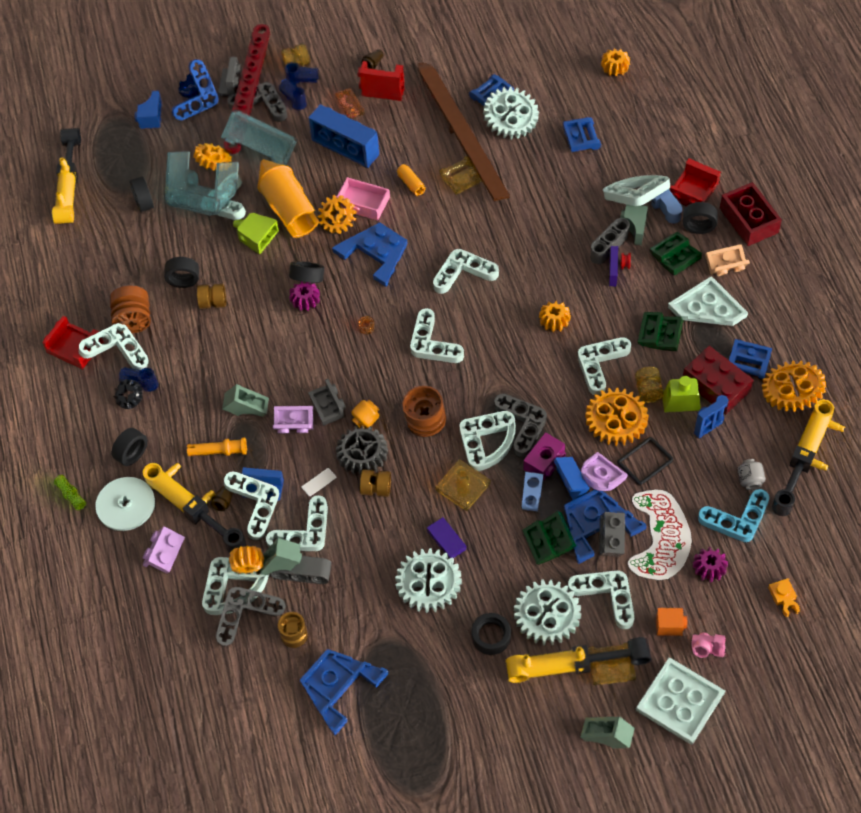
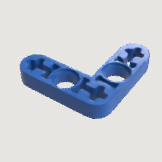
[172,59,219,120]

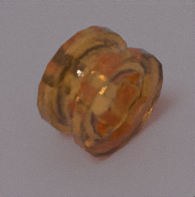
[358,316,375,334]

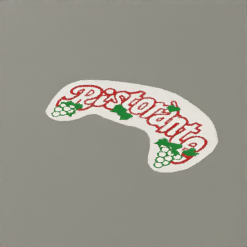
[628,490,692,580]

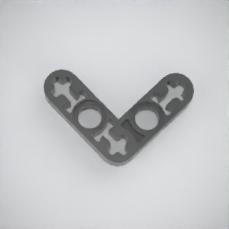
[228,82,287,122]
[494,394,547,457]
[216,587,286,646]

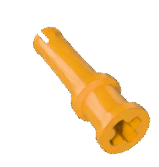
[187,437,247,457]

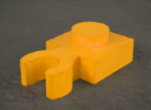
[768,579,800,617]

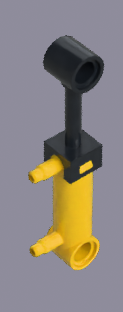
[52,128,81,224]
[772,399,845,516]
[143,463,246,553]
[506,637,652,683]

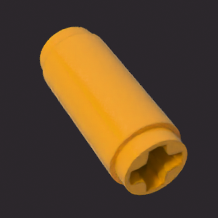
[397,164,425,196]

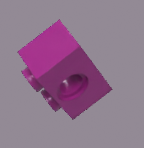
[523,432,566,481]

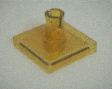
[435,459,491,511]

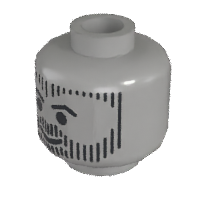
[737,459,766,490]

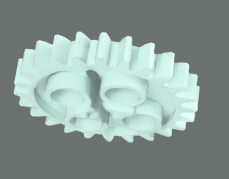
[483,87,539,139]
[395,548,462,613]
[514,580,581,645]

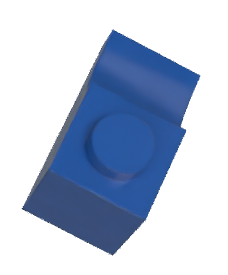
[135,91,162,129]

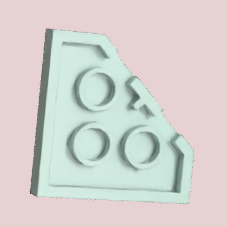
[668,276,748,326]

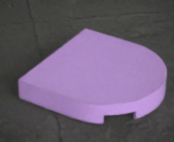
[580,452,628,491]

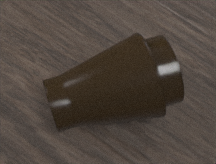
[361,49,384,69]
[211,483,233,512]

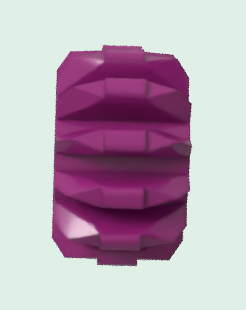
[289,282,320,312]
[692,547,728,583]

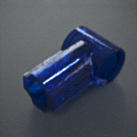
[285,62,319,85]
[279,79,307,110]
[119,367,159,392]

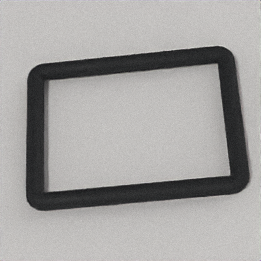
[617,437,673,485]

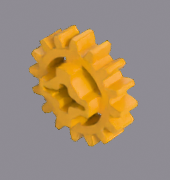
[193,143,232,171]
[317,195,357,234]

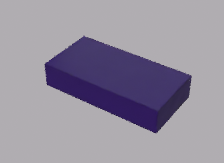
[609,246,618,287]
[427,517,467,559]

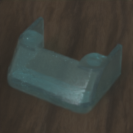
[221,109,298,166]
[165,151,239,215]

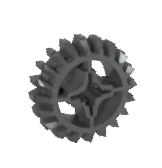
[336,425,388,476]

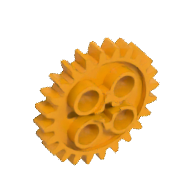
[762,360,826,412]
[585,388,649,446]

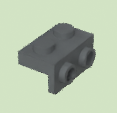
[219,57,241,96]
[308,379,346,426]

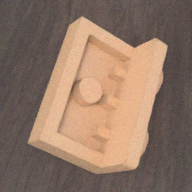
[705,244,750,276]

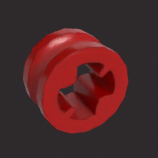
[621,253,631,269]

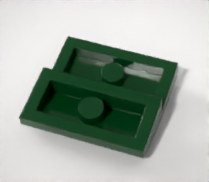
[650,231,702,276]
[638,312,683,351]
[522,511,576,565]

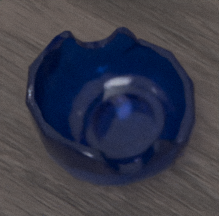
[177,74,203,99]

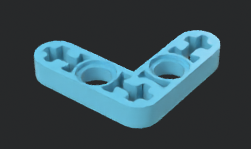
[698,489,769,542]

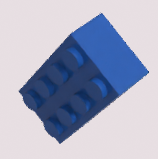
[308,104,380,168]

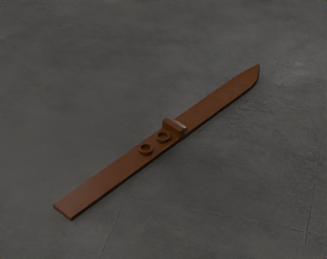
[418,62,510,201]

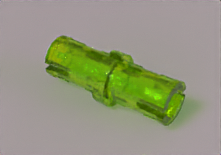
[54,475,86,511]

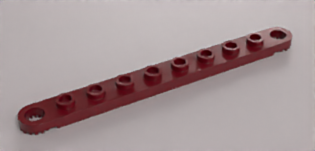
[224,24,270,155]

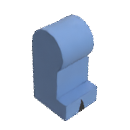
[651,189,682,224]
[522,472,543,512]

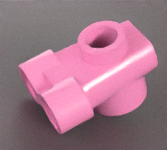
[692,633,725,658]

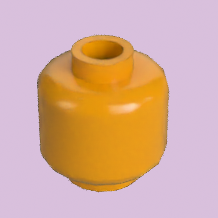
[351,400,380,428]

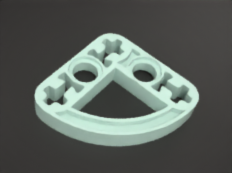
[603,175,670,206]
[460,411,516,471]
[202,557,269,615]

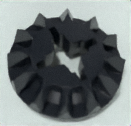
[113,379,143,409]

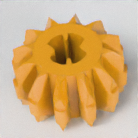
[601,48,630,77]
[539,301,571,332]
[229,545,264,574]

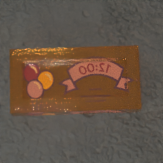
[335,88,365,119]

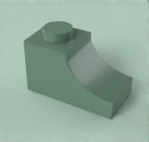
[620,204,648,246]
[222,384,269,417]
[260,538,302,575]
[580,717,635,748]

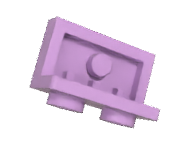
[273,406,313,433]
[142,527,185,573]

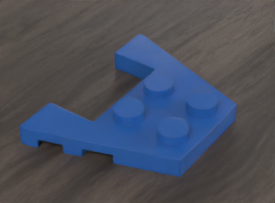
[332,223,407,287]
[564,489,646,564]
[300,649,389,735]

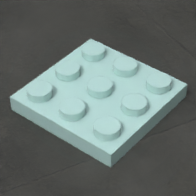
[636,657,725,745]

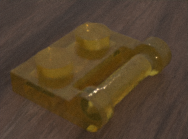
[439,156,482,195]
[588,642,636,685]

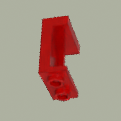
[358,61,405,101]
[669,158,721,206]
[42,316,104,370]

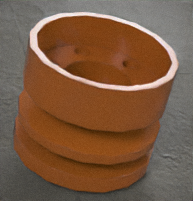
[110,285,151,333]
[402,385,446,437]

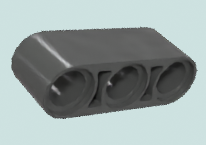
[590,218,630,264]
[271,556,332,584]

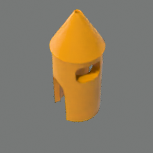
[257,159,319,237]

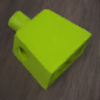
[233,213,279,254]
[662,376,701,412]

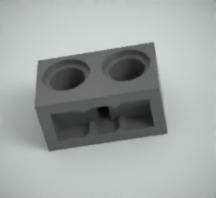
[599,512,625,557]

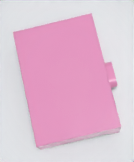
[337,177,390,221]

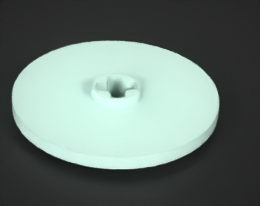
[96,477,155,531]

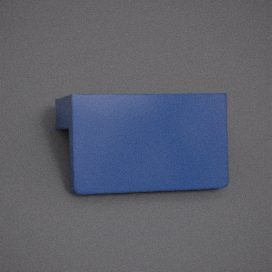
[554,457,590,500]
[242,467,284,501]

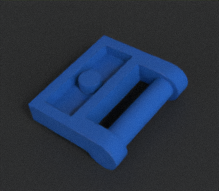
[469,74,514,106]
[563,117,601,152]
[729,339,772,379]
[694,395,728,438]

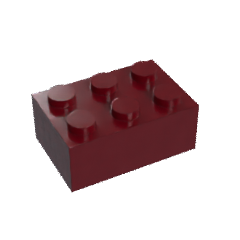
[719,182,782,246]
[683,346,754,415]

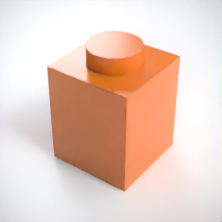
[656,608,687,636]

